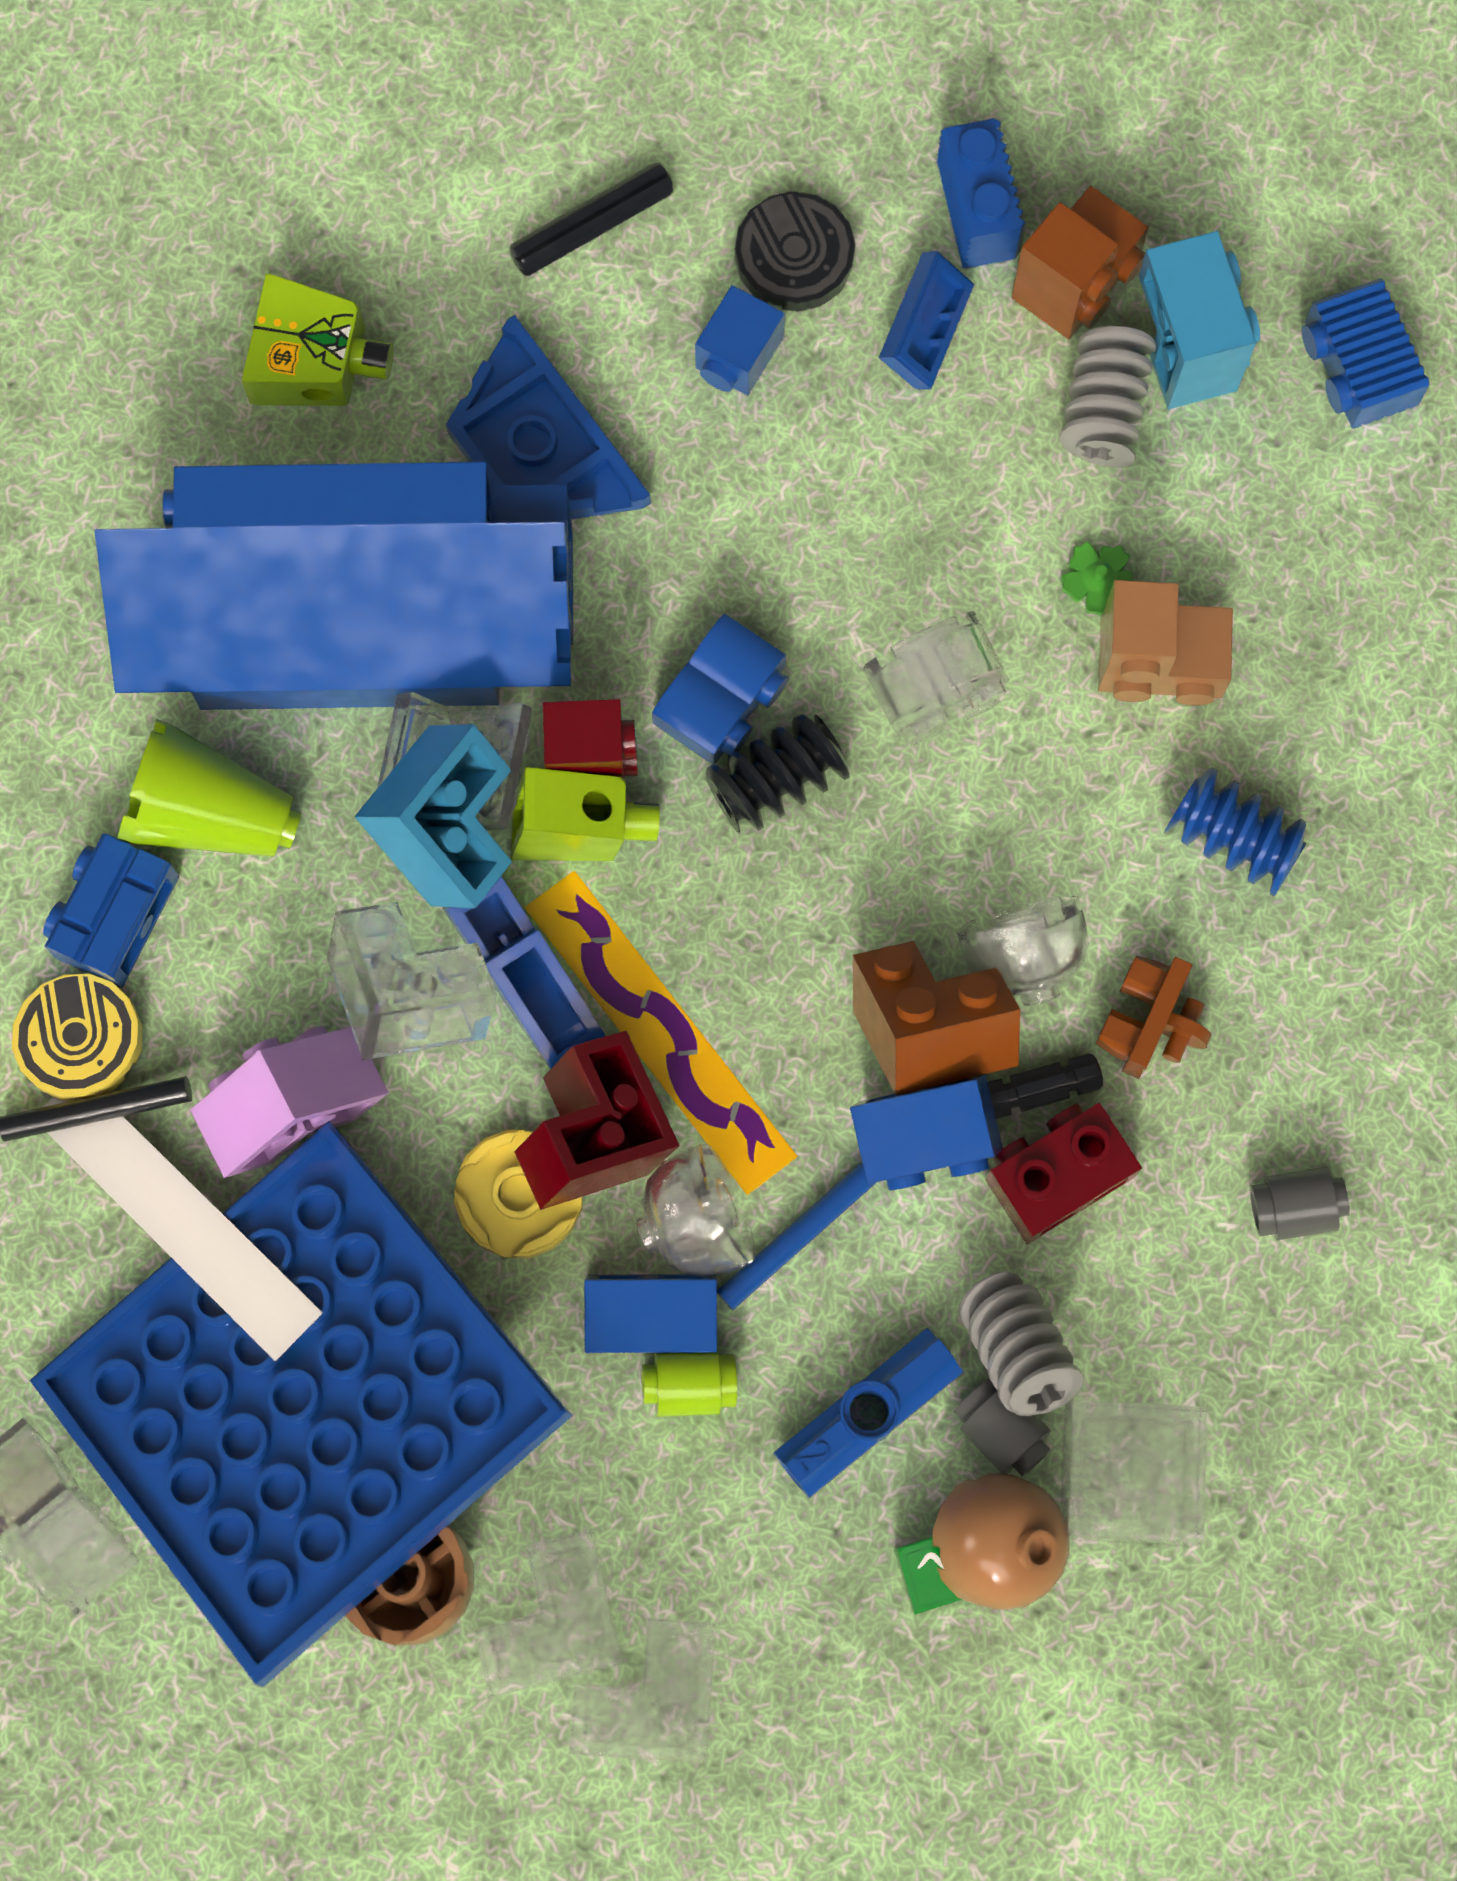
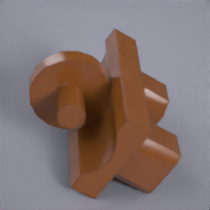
[1095,956,1212,1079]

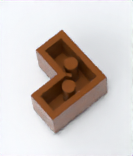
[1011,185,1149,340]
[853,941,1021,1096]

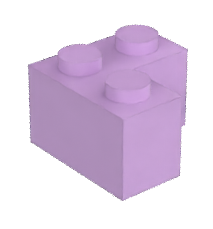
[190,1026,389,1178]

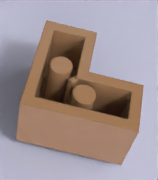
[1098,580,1233,706]

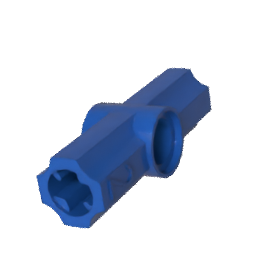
[773,1328,963,1499]

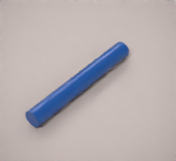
[717,1163,877,1311]

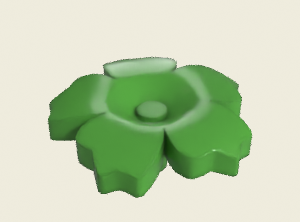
[1061,542,1133,616]

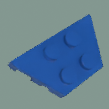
[446,315,651,519]

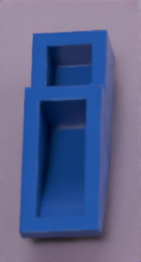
[442,876,606,1069]

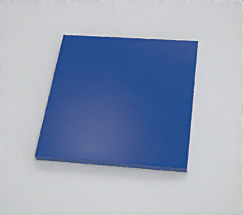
[29,1121,573,1687]

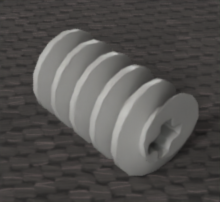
[1060,326,1157,468]
[959,1271,1084,1416]

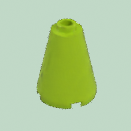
[117,719,302,857]

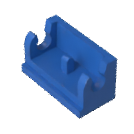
[584,1274,717,1353]

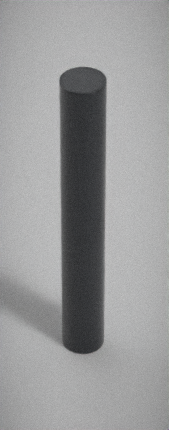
[0,1076,192,1142]

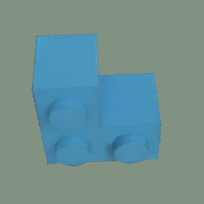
[1139,231,1260,410]
[354,724,512,908]

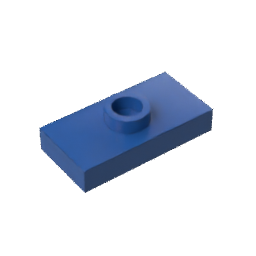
[878,251,975,390]

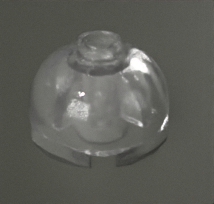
[957,895,1089,1006]
[637,1143,756,1278]

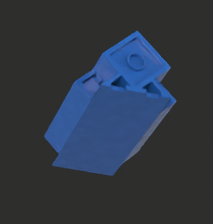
[94,462,574,710]

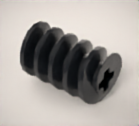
[706,714,850,834]

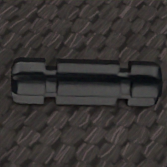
[988,1053,1103,1120]

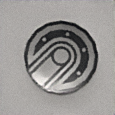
[735,191,856,312]

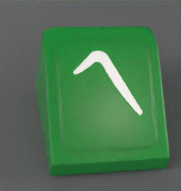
[894,1537,963,1615]

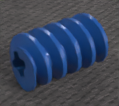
[1164,767,1306,897]

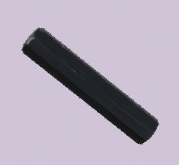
[509,163,673,276]

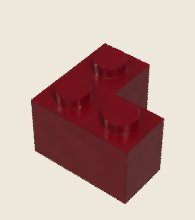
[514,1030,680,1210]

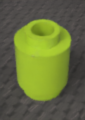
[641,1349,737,1417]

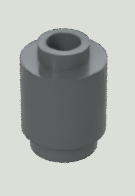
[1250,1166,1350,1241]
[954,1378,1051,1477]

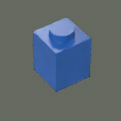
[695,285,785,396]

